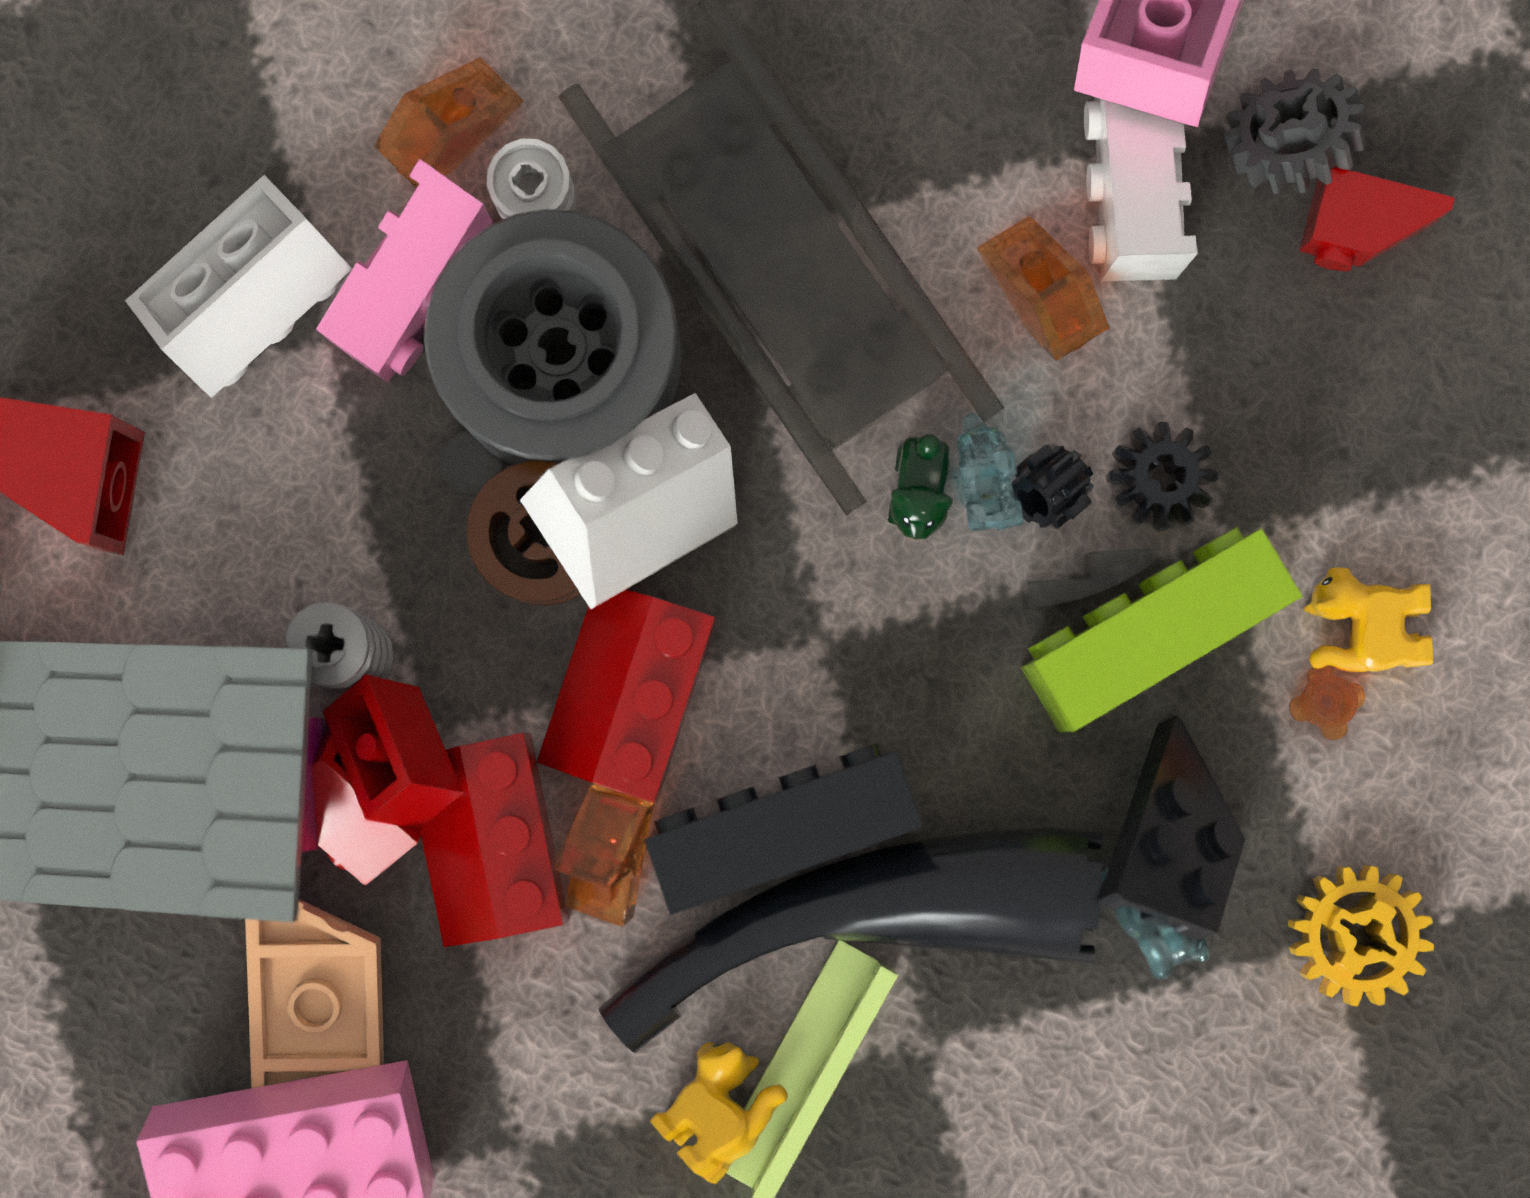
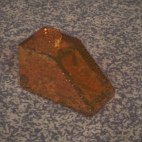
[374,57,524,189]
[977,215,1110,361]

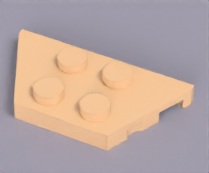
[245,899,384,1088]

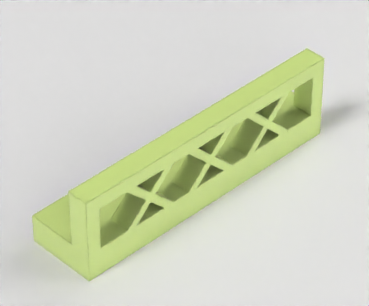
[726,940,898,1198]

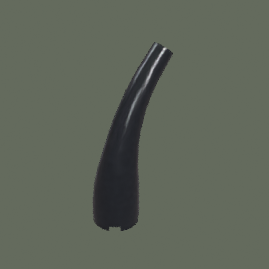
[598,828,1103,1053]

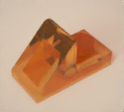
[554,784,654,927]

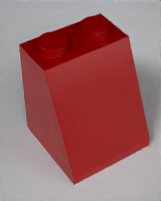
[0,397,145,555]

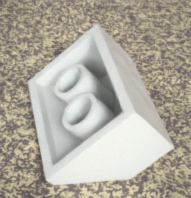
[125,175,352,398]
[520,393,738,609]

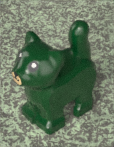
[888,434,953,540]

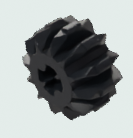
[1107,422,1218,532]

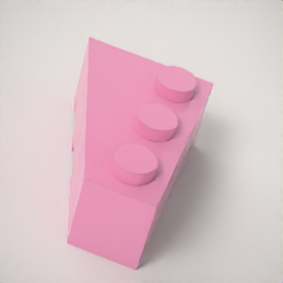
[316,159,493,383]

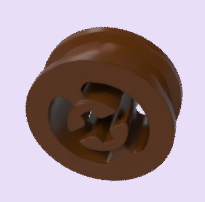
[466,461,581,606]

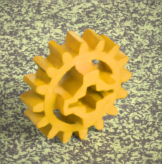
[1288,865,1434,1007]

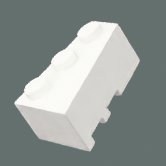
[1084,97,1198,281]

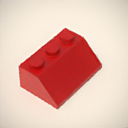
[536,590,717,803]
[421,732,569,947]

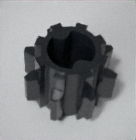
[1010,444,1094,528]

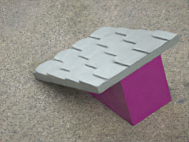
[0,641,329,922]

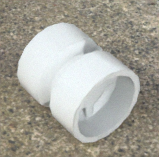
[487,138,577,220]

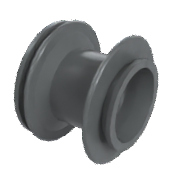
[424,209,682,465]

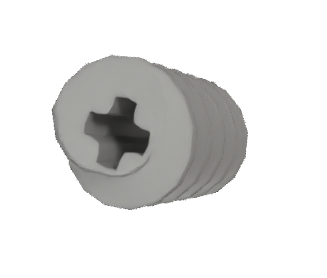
[284,602,395,694]

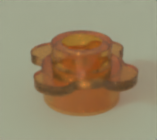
[1289,666,1365,740]

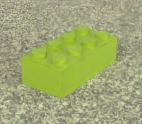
[1020,527,1303,733]

